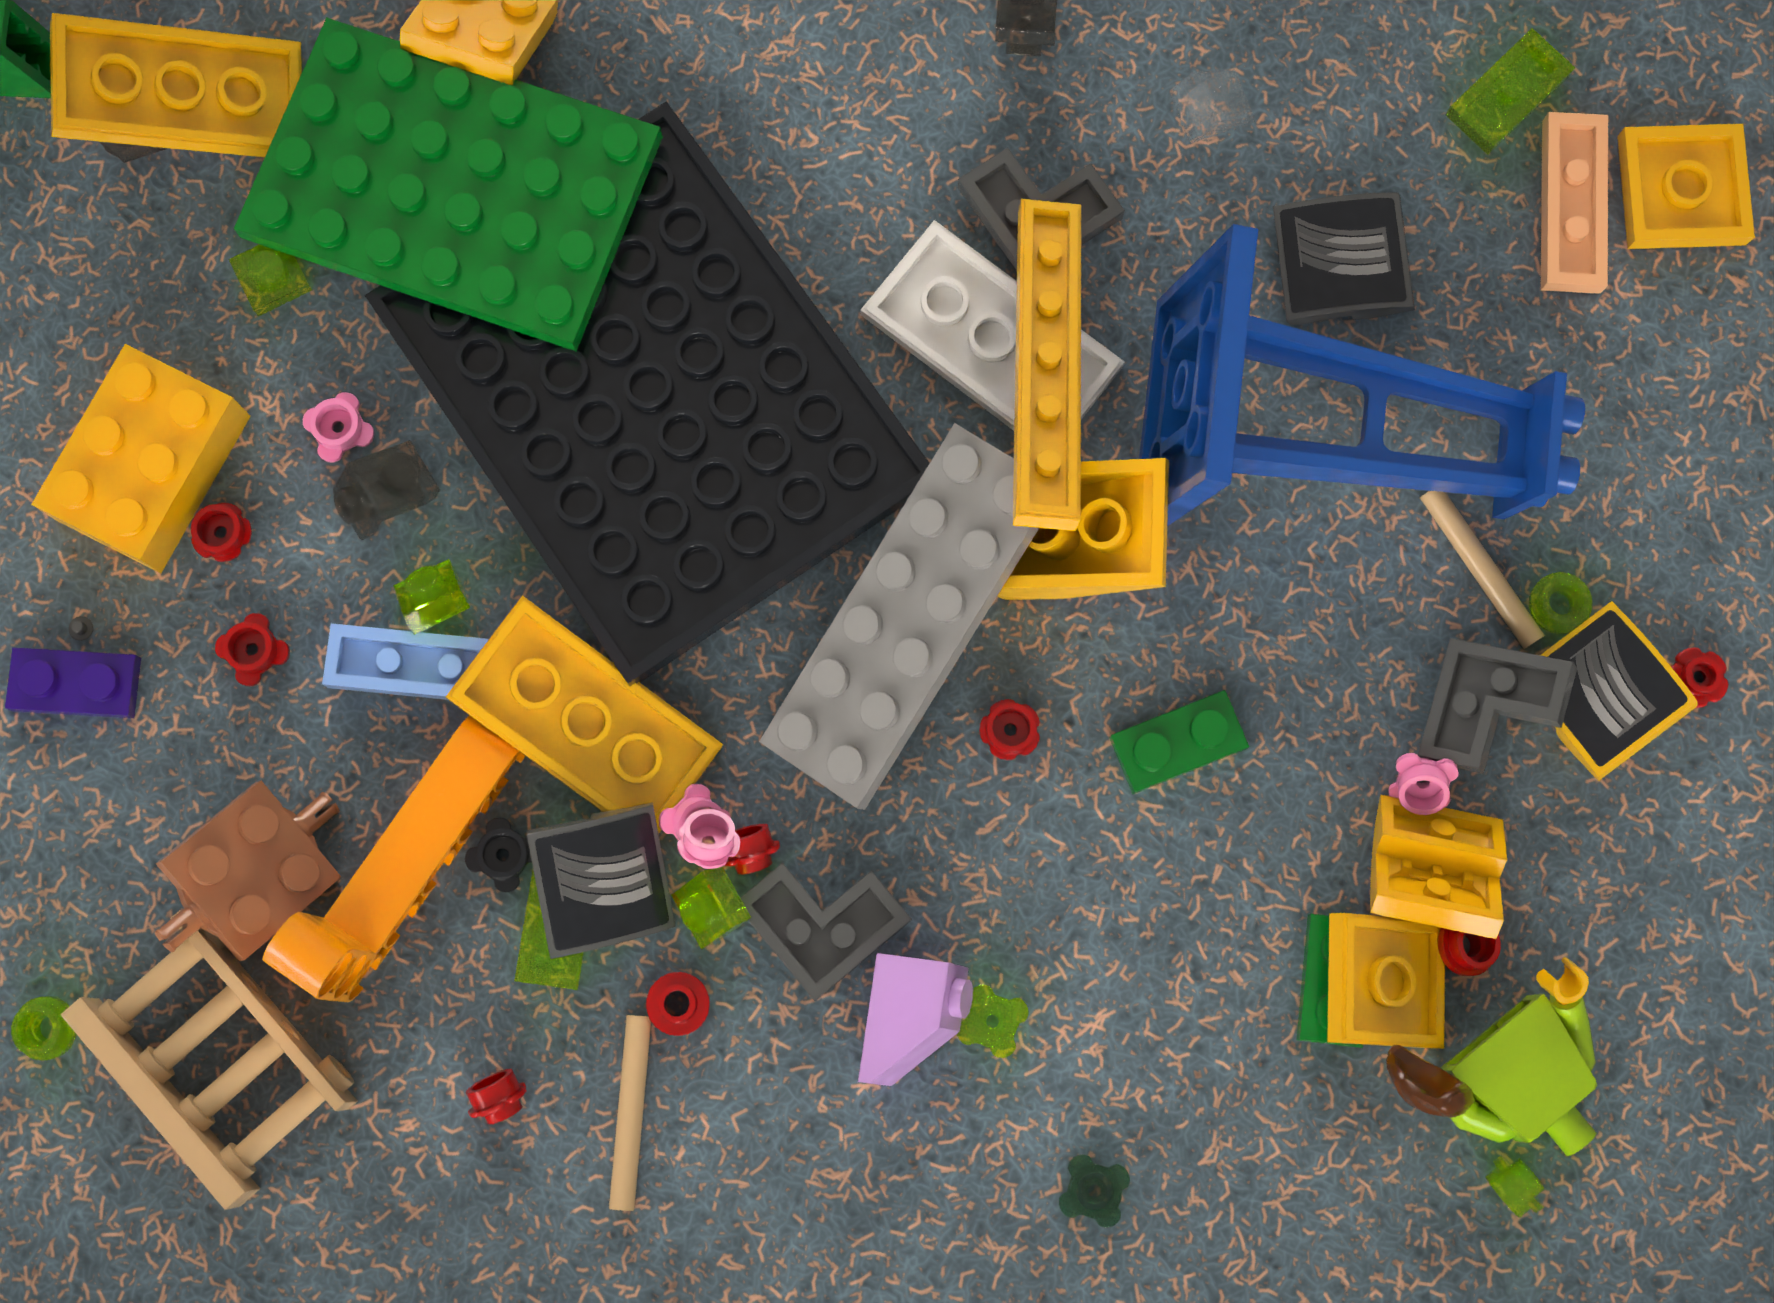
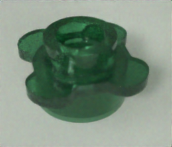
[1059,1154,1130,1228]

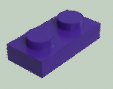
[5,647,141,718]

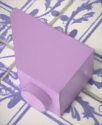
[858,953,973,1086]

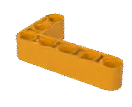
[262,715,525,1002]

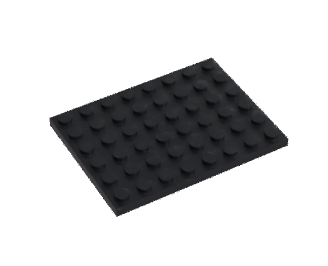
[365,101,930,686]

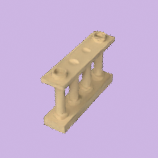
[60,910,358,1210]

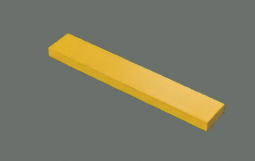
[1013,199,1081,531]

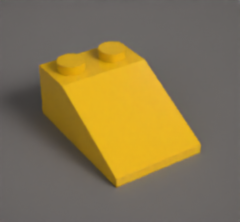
[997,458,1169,600]

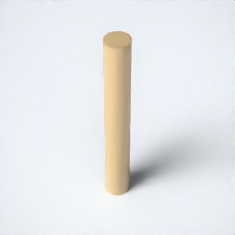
[1420,491,1545,649]
[609,1015,651,1211]

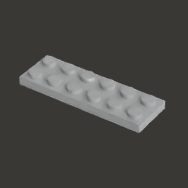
[759,423,1039,810]

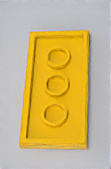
[50,13,302,157]
[445,595,723,834]

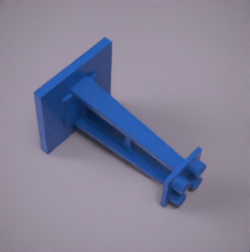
[1139,224,1585,526]

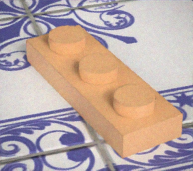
[1541,112,1608,294]

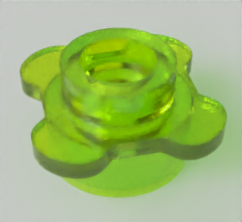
[957,985,1029,1058]

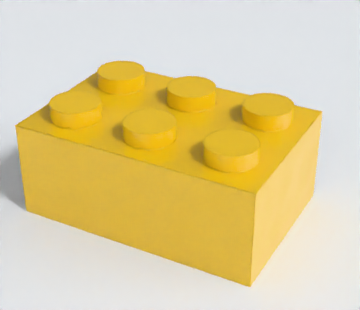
[31,344,251,574]

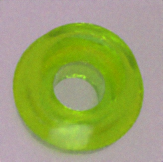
[1529,572,1593,634]
[11,996,76,1061]
[1485,1155,1546,1218]

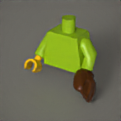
[1386,957,1597,1156]

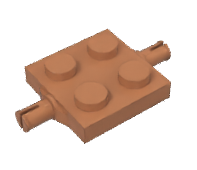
[154,780,341,961]

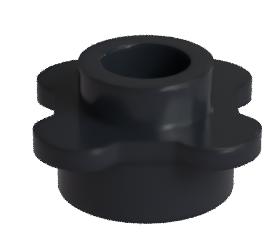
[465,818,532,892]

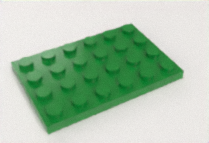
[234,17,663,351]

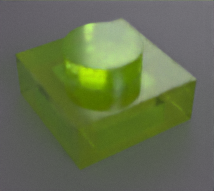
[228,245,312,317]
[393,559,470,635]
[671,866,751,950]

